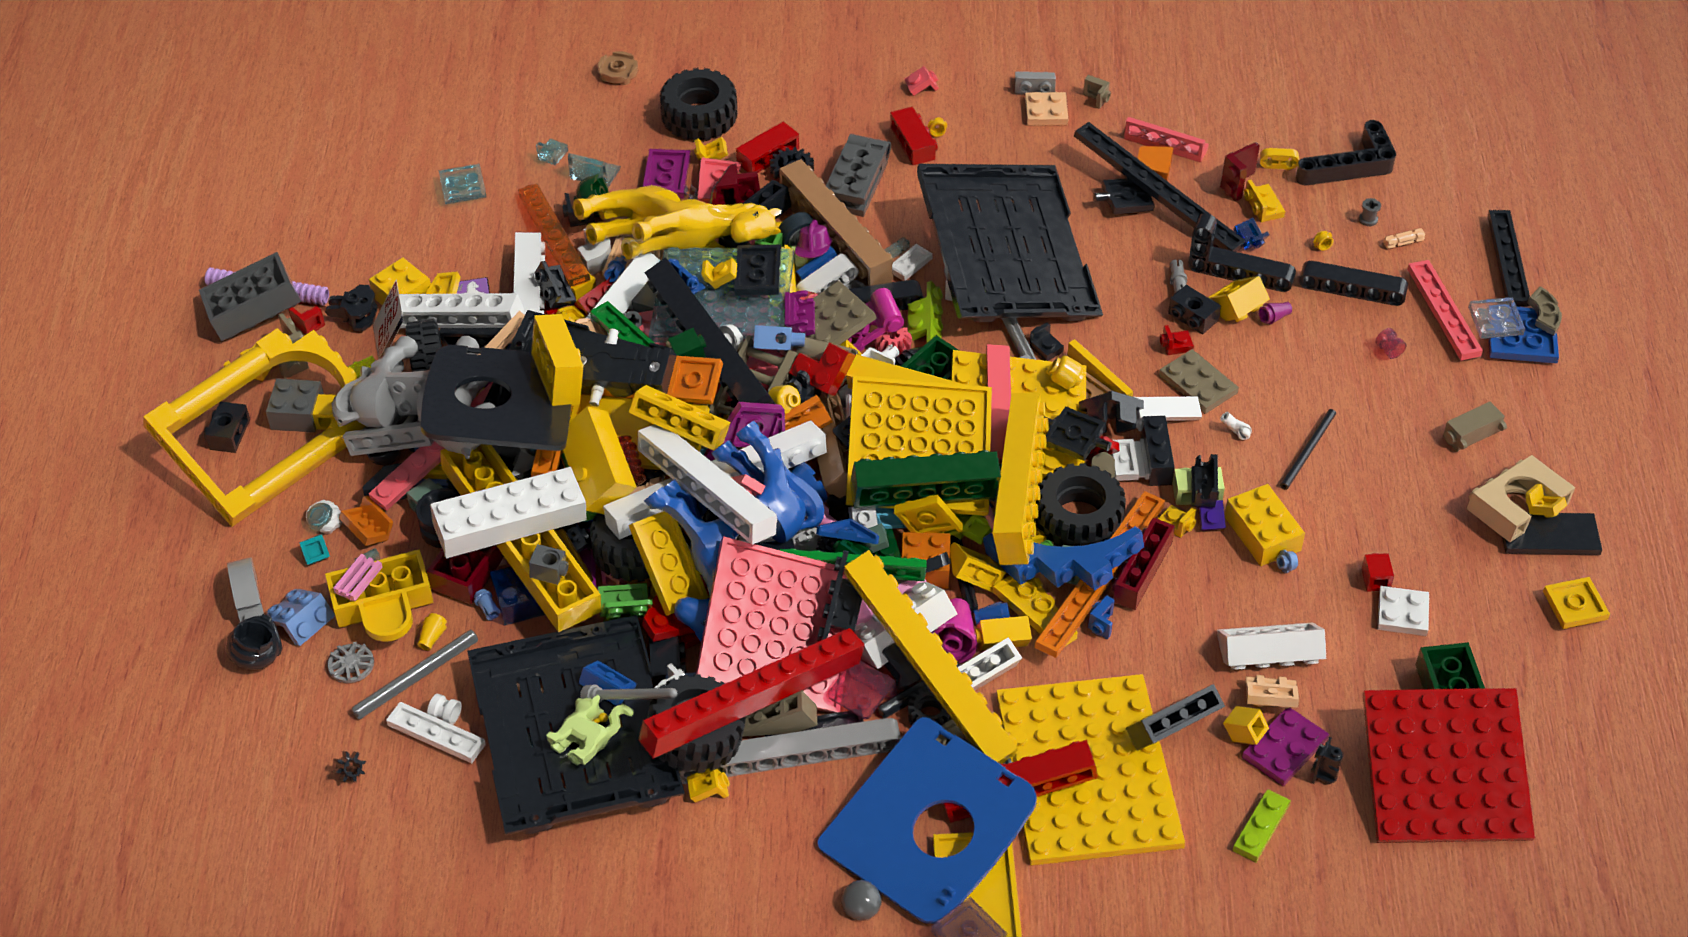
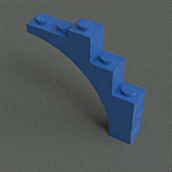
[983,526,1144,591]

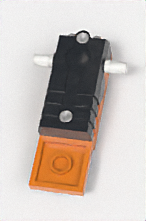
[580,329,723,407]

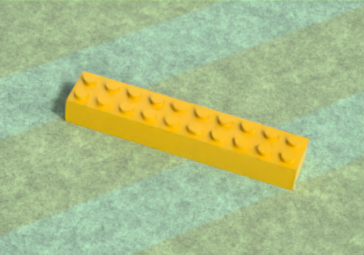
[440,444,601,633]

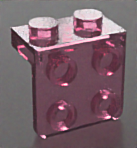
[828,661,898,719]

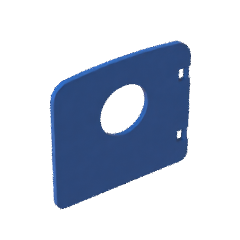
[818,717,1037,924]

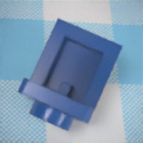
[1088,596,1115,639]

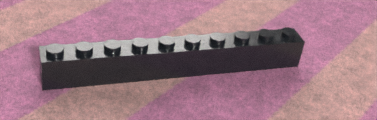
[644,257,775,404]

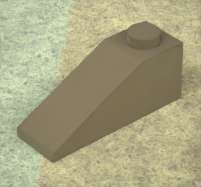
[743,690,817,736]

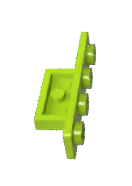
[908,281,943,343]

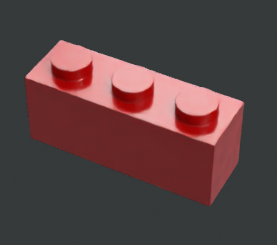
[890,106,938,166]
[736,121,799,173]

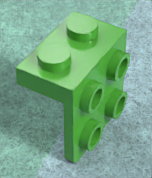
[598,583,653,620]

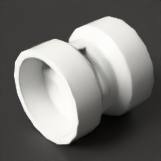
[427,694,462,725]

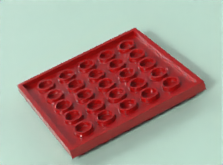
[1362,688,1535,843]

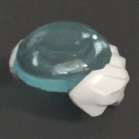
[306,500,342,534]

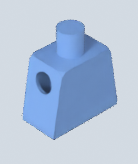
[754,325,805,351]

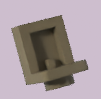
[1083,75,1111,108]

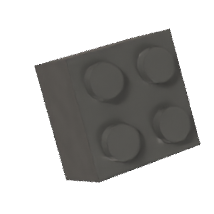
[266,378,324,433]

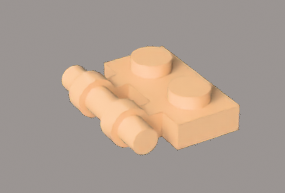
[1245,675,1299,708]

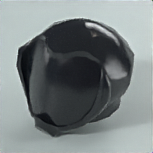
[226,614,283,670]

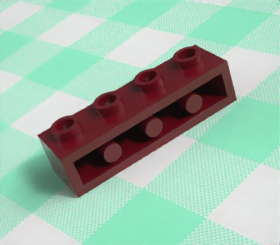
[1112,517,1175,610]

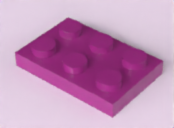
[643,149,691,199]
[1242,707,1329,787]

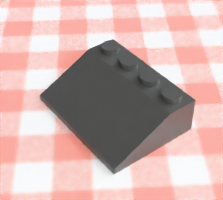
[199,252,301,341]

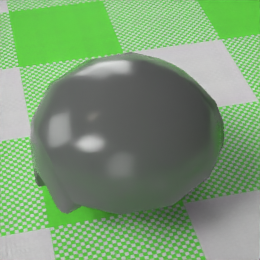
[840,880,882,921]

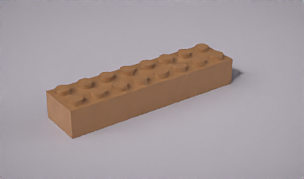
[780,159,893,286]

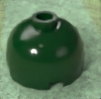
[574,174,609,217]

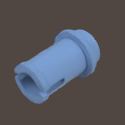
[474,589,501,620]

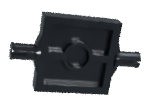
[1093,178,1155,214]
[1044,406,1112,461]

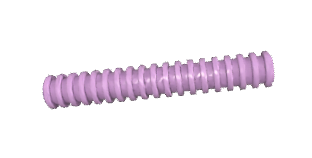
[204,267,329,306]

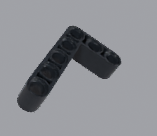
[1296,120,1397,186]
[1188,213,1296,292]

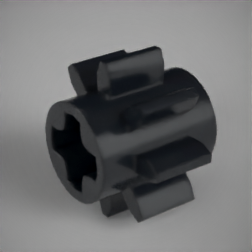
[333,751,366,782]

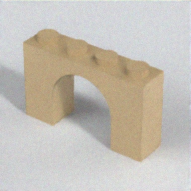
[1467,455,1575,542]

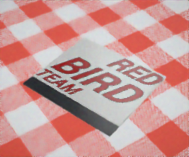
[373,280,404,359]

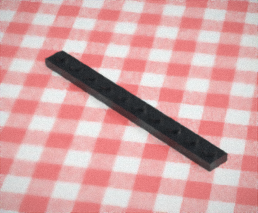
[1074,122,1246,252]

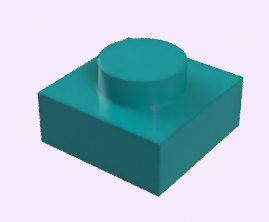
[299,534,330,565]

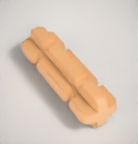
[1384,228,1425,249]

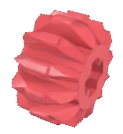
[875,327,912,357]

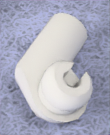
[1220,412,1252,440]

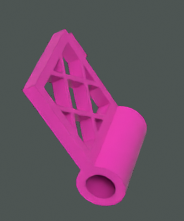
[847,288,904,352]

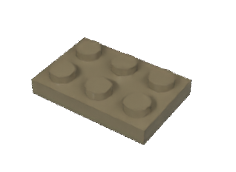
[1159,349,1239,414]

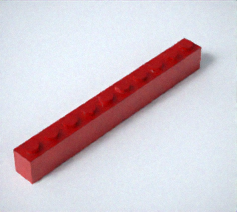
[639,628,865,758]

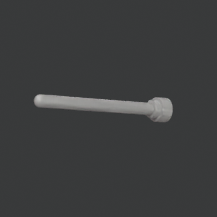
[581,685,677,703]

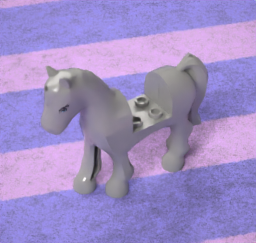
[332,336,495,459]

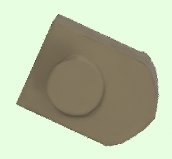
[1091,452,1115,478]

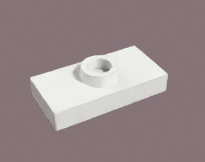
[892,244,932,281]

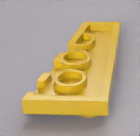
[992,575,1078,646]

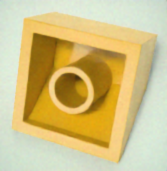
[1208,276,1270,322]

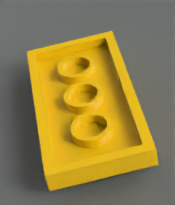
[628,511,709,616]

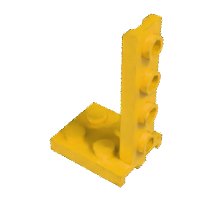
[894,495,963,533]

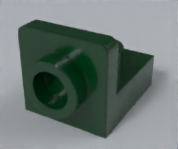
[832,539,873,555]

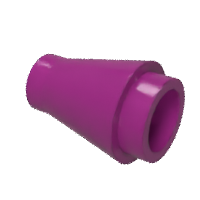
[1259,302,1292,324]

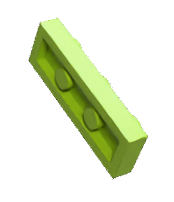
[1233,789,1291,862]

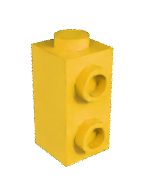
[974,616,1032,651]

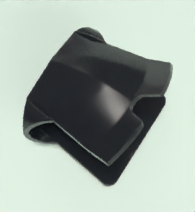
[882,643,922,690]

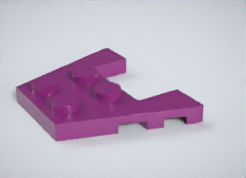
[703,402,785,461]

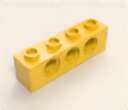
[629,385,731,451]

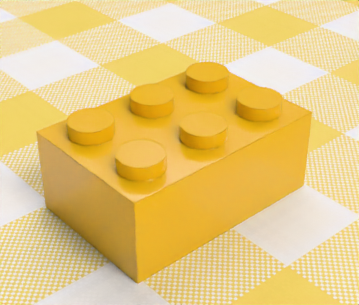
[1225,484,1305,567]

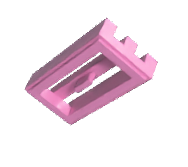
[334,554,383,602]

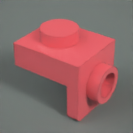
[904,66,939,96]

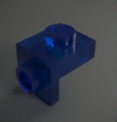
[1233,218,1270,250]

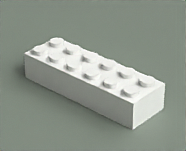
[430,467,586,558]

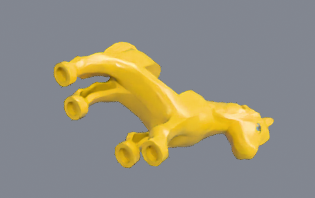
[573,185,781,260]

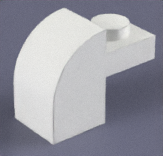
[577,228,611,275]

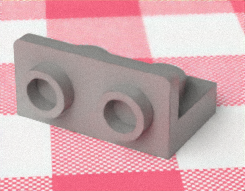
[1015,71,1056,94]

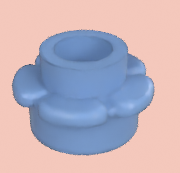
[1276,550,1298,573]

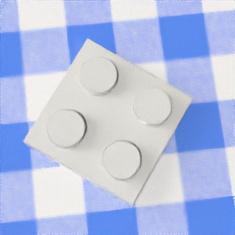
[1378,586,1429,636]

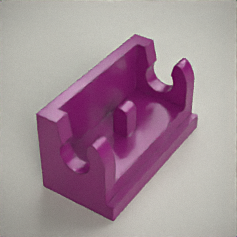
[785,290,815,336]

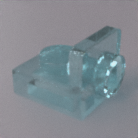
[536,139,568,166]

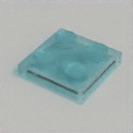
[439,164,487,204]

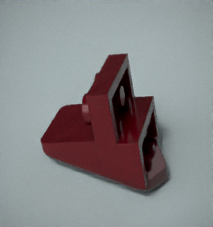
[710,164,760,206]

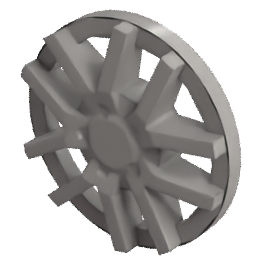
[328,642,374,683]

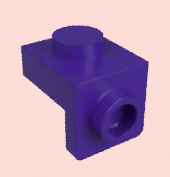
[1196,500,1226,531]

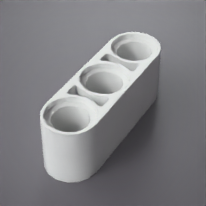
[796,254,859,295]

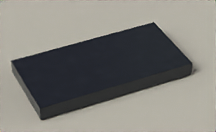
[1502,512,1602,555]

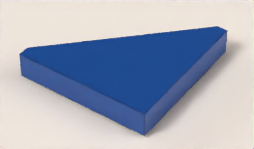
[816,518,879,544]

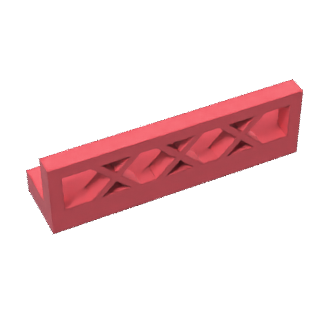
[1124,117,1208,162]

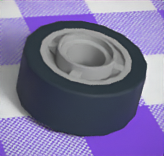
[779,212,814,248]

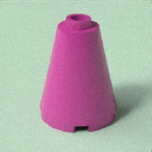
[931,598,977,663]

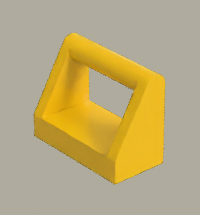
[950,543,1006,592]

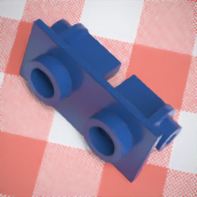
[668,259,705,294]

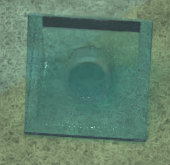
[568,153,621,187]

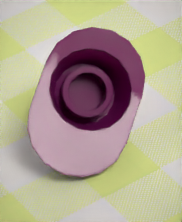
[795,220,832,258]

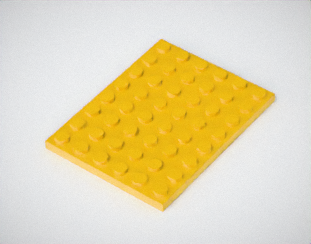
[996,674,1185,866]

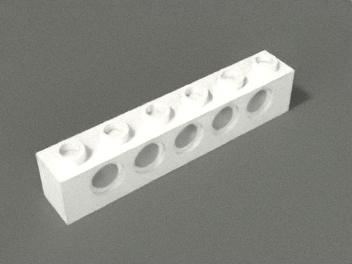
[399,293,524,328]

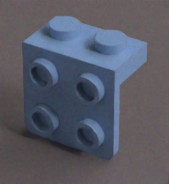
[266,589,335,646]

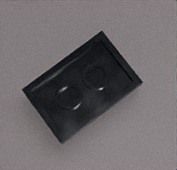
[734,244,782,296]

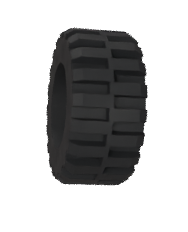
[660,68,738,141]
[1035,463,1126,547]
[590,513,682,582]
[647,674,746,773]

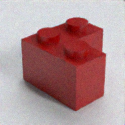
[789,342,856,396]

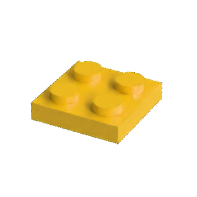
[1543,577,1610,629]

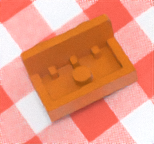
[339,496,393,546]

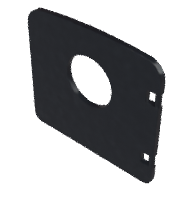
[421,345,572,451]

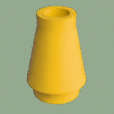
[417,613,447,651]

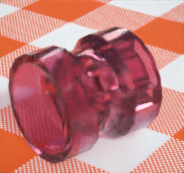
[1375,328,1407,359]

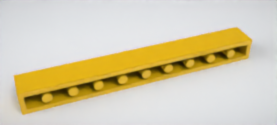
[844,550,1018,764]

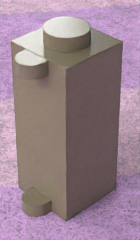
[1443,402,1507,451]

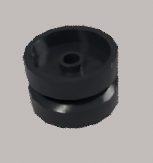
[416,488,461,548]

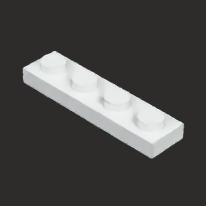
[386,702,486,763]

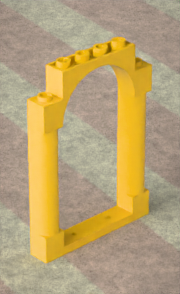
[143,328,365,527]

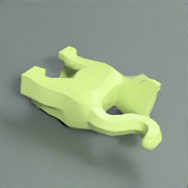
[546,695,634,766]

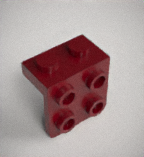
[1220,142,1260,201]

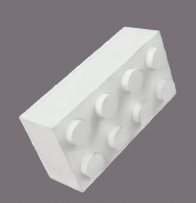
[854,582,957,669]

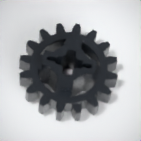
[770,147,814,182]

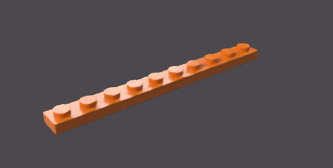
[1035,491,1165,658]

